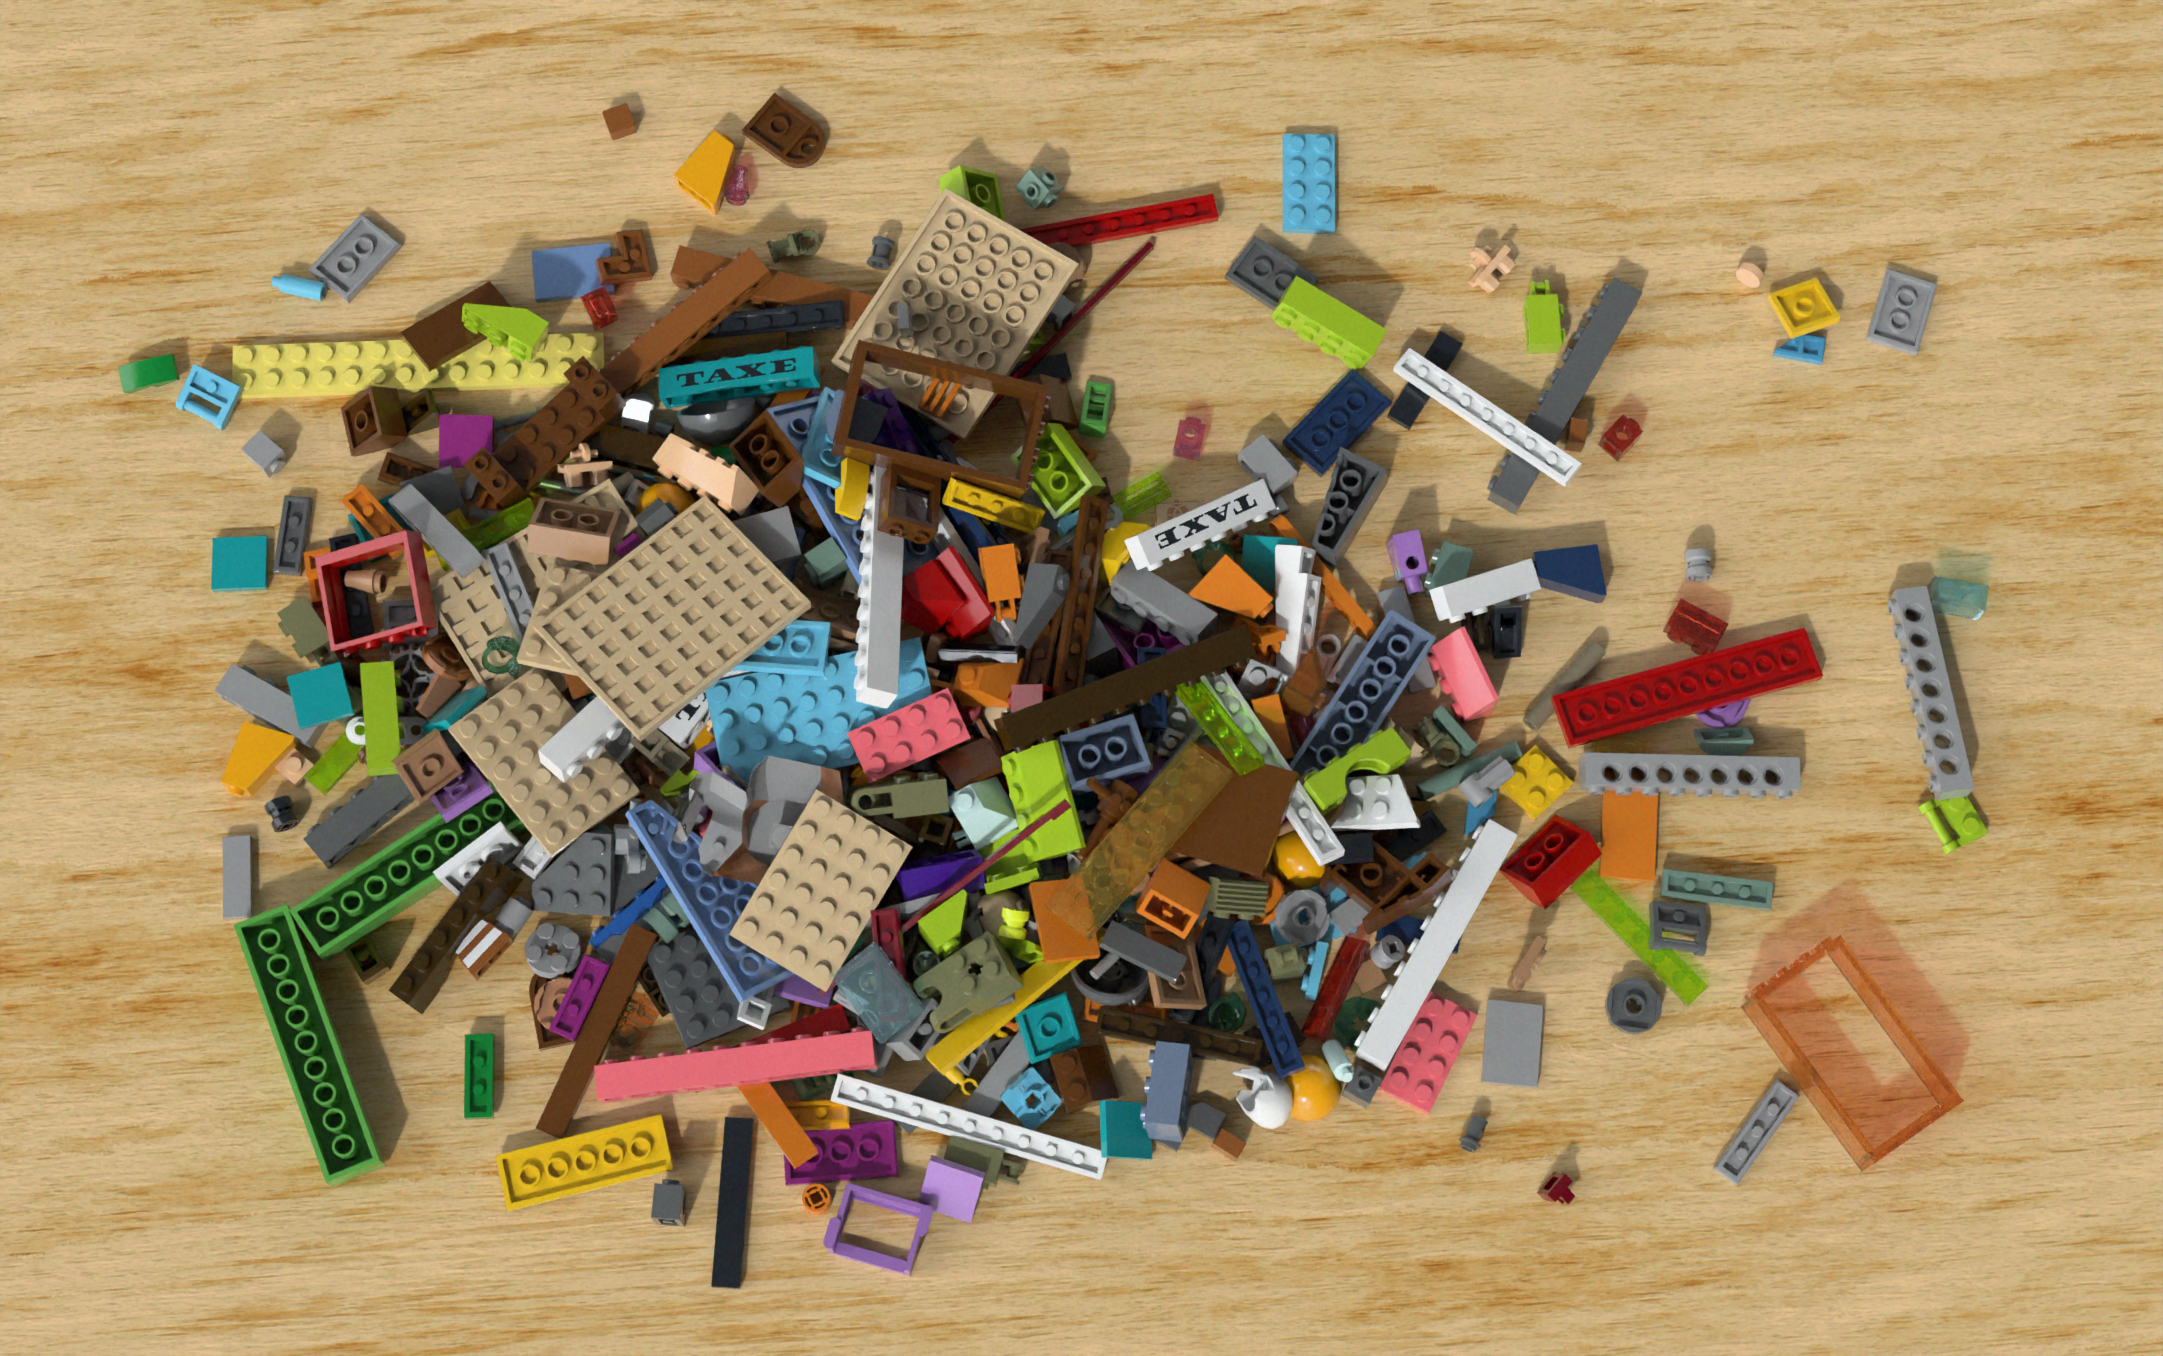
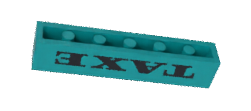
[659,346,820,409]

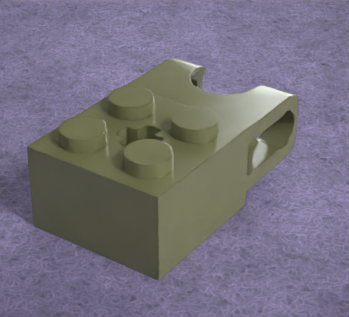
[846,771,949,819]
[914,931,1024,1033]

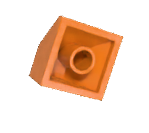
[953,658,1025,708]

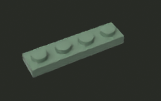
[1660,869,1773,911]

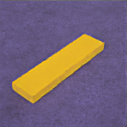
[941,477,1046,533]

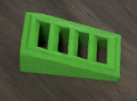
[1079,381,1113,438]

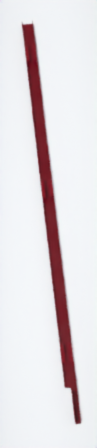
[947,242,1154,444]
[818,799,1071,996]

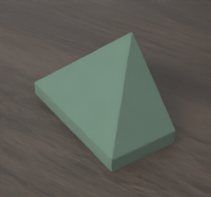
[1694,726,1754,756]

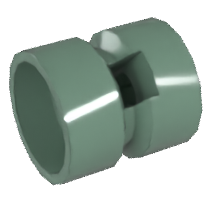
[643,891,691,944]

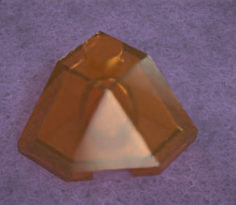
[1280,648,1327,716]

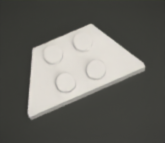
[1331,774,1421,832]

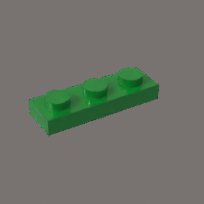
[464,1033,495,1120]

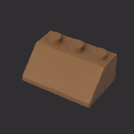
[527,497,621,565]

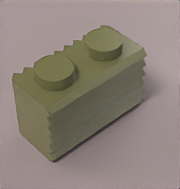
[1205,876,1269,920]

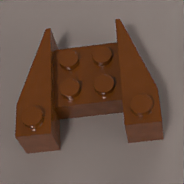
[1319,829,1452,935]

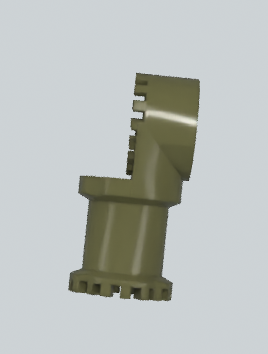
[766,229,820,264]
[1412,714,1460,768]

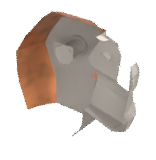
[673,755,844,884]

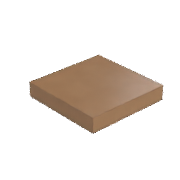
[391,729,464,804]

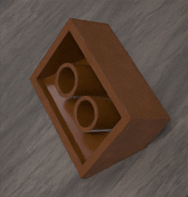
[728,410,804,508]

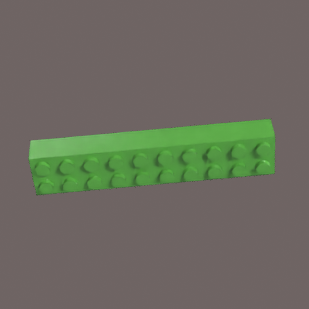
[289,781,528,962]
[234,904,386,1187]

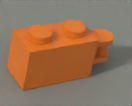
[978,543,1024,622]

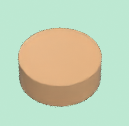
[1736,263,1764,288]

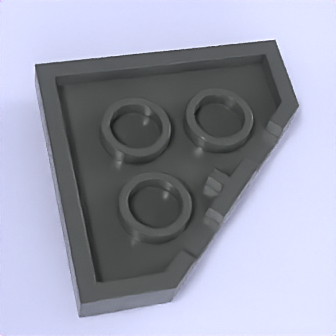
[532,831,615,916]

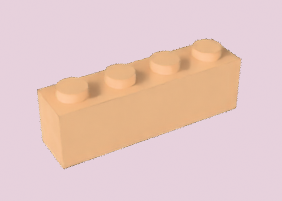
[652,433,759,516]

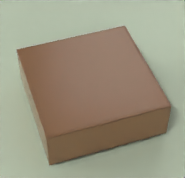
[1350,959,1387,995]

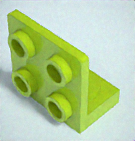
[978,829,1043,895]

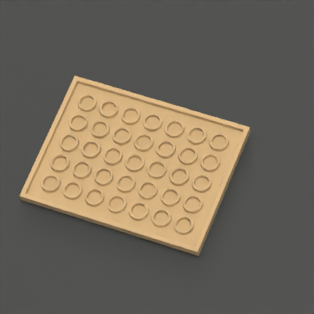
[831,188,1079,441]

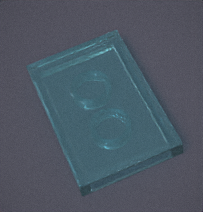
[831,942,925,1044]

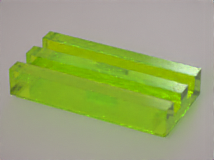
[1112,472,1171,521]

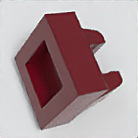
[1537,1172,1575,1205]

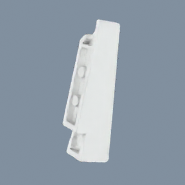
[1275,545,1322,677]

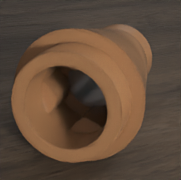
[344,568,387,595]

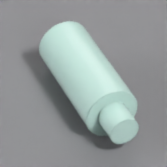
[1322,1040,1354,1082]

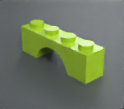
[1303,727,1412,816]

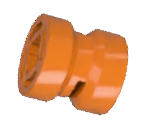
[802,1184,832,1215]

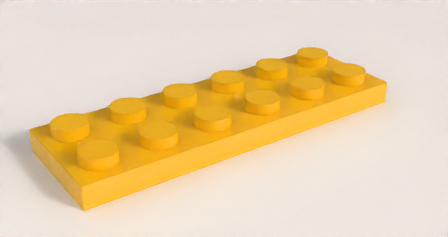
[495,1114,674,1212]

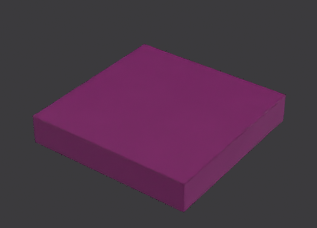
[439,414,494,468]

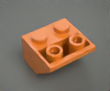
[1135,857,1211,939]

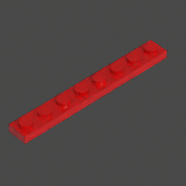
[1019,194,1219,248]

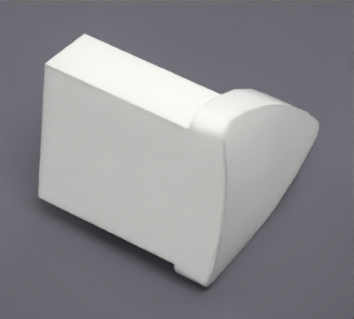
[621,393,654,434]

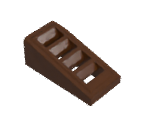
[377,452,438,487]

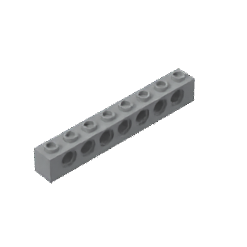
[1887,586,1974,800]
[1579,752,1801,799]

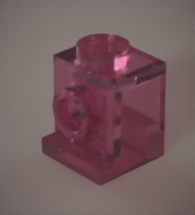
[1173,417,1206,461]

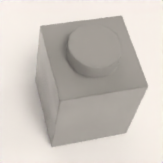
[241,430,288,478]

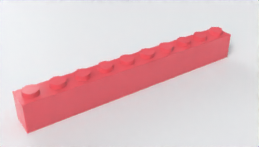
[594,1027,879,1103]

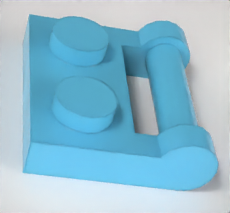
[175,364,243,431]

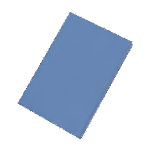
[532,243,615,303]

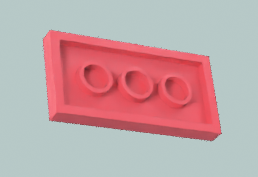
[847,688,971,784]
[1378,991,1477,1114]

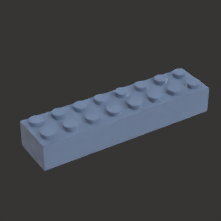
[1289,609,1436,780]

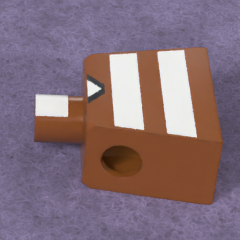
[455,919,514,981]

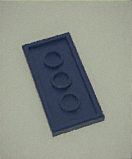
[1282,369,1392,478]

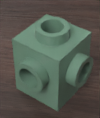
[1015,166,1063,209]

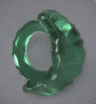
[1192,540,1236,577]
[481,635,523,676]
[1208,991,1247,1033]

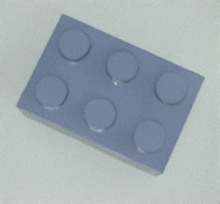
[1054,714,1151,797]
[1140,1041,1194,1142]

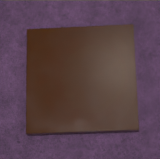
[1158,744,1300,878]

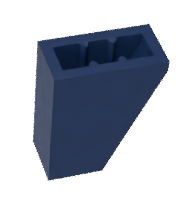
[1531,544,1607,603]

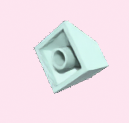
[948,777,1018,852]

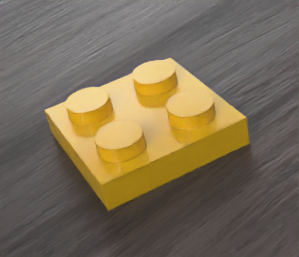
[1768,277,1840,339]
[1500,744,1574,821]

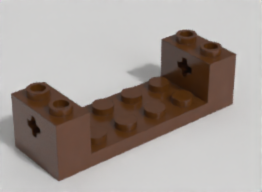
[463,356,627,511]

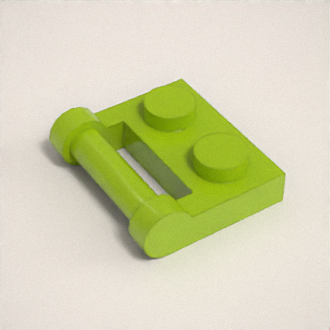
[1918,797,1989,855]

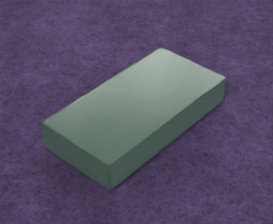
[1432,705,1477,758]

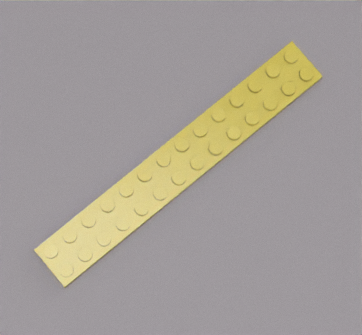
[232,332,605,399]

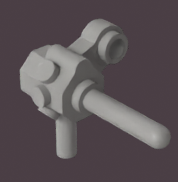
[613,799,702,874]

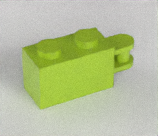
[1523,279,1566,354]

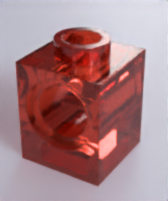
[580,286,619,331]
[1598,415,1643,462]

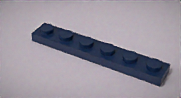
[1227,919,1306,1080]

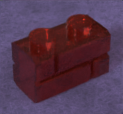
[1663,599,1729,655]

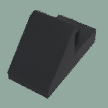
[1488,605,1522,659]

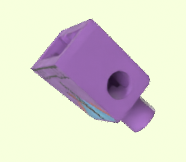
[1386,529,1428,595]

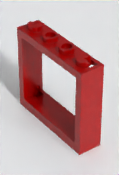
[315,530,438,657]

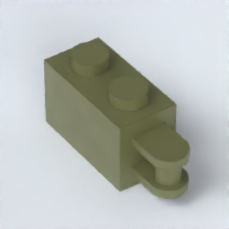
[277,596,340,667]
[1263,941,1308,986]
[944,1136,1024,1190]

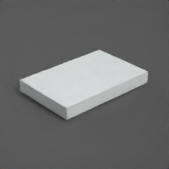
[433,821,524,897]

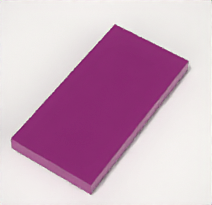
[784,1120,899,1186]

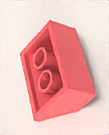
[1427,627,1499,725]

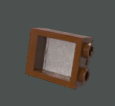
[877,463,941,545]

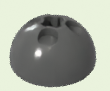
[677,397,756,446]
[1071,947,1149,1006]

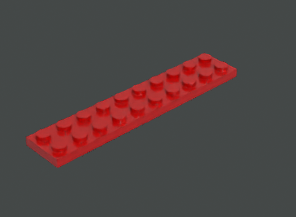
[1551,627,1823,749]

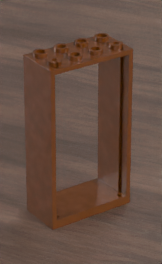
[830,340,1051,500]

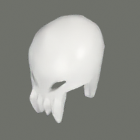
[1232,1067,1294,1129]

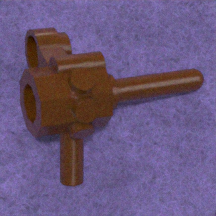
[1077,776,1138,862]

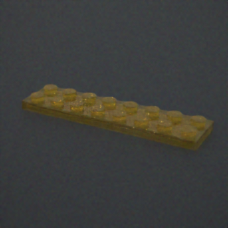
[1045,741,1234,940]

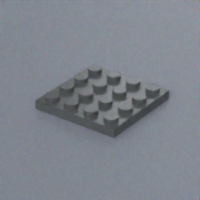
[647,928,790,1050]

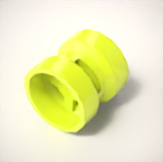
[998,907,1030,940]

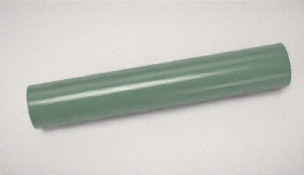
[1416,740,1522,800]

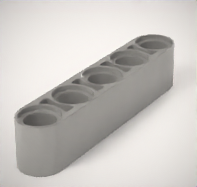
[388,483,485,579]

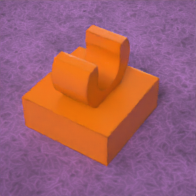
[1248,624,1286,657]

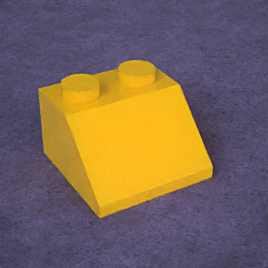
[1098,522,1151,586]

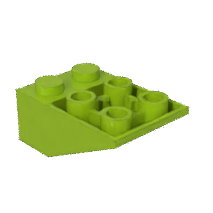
[462,303,549,363]

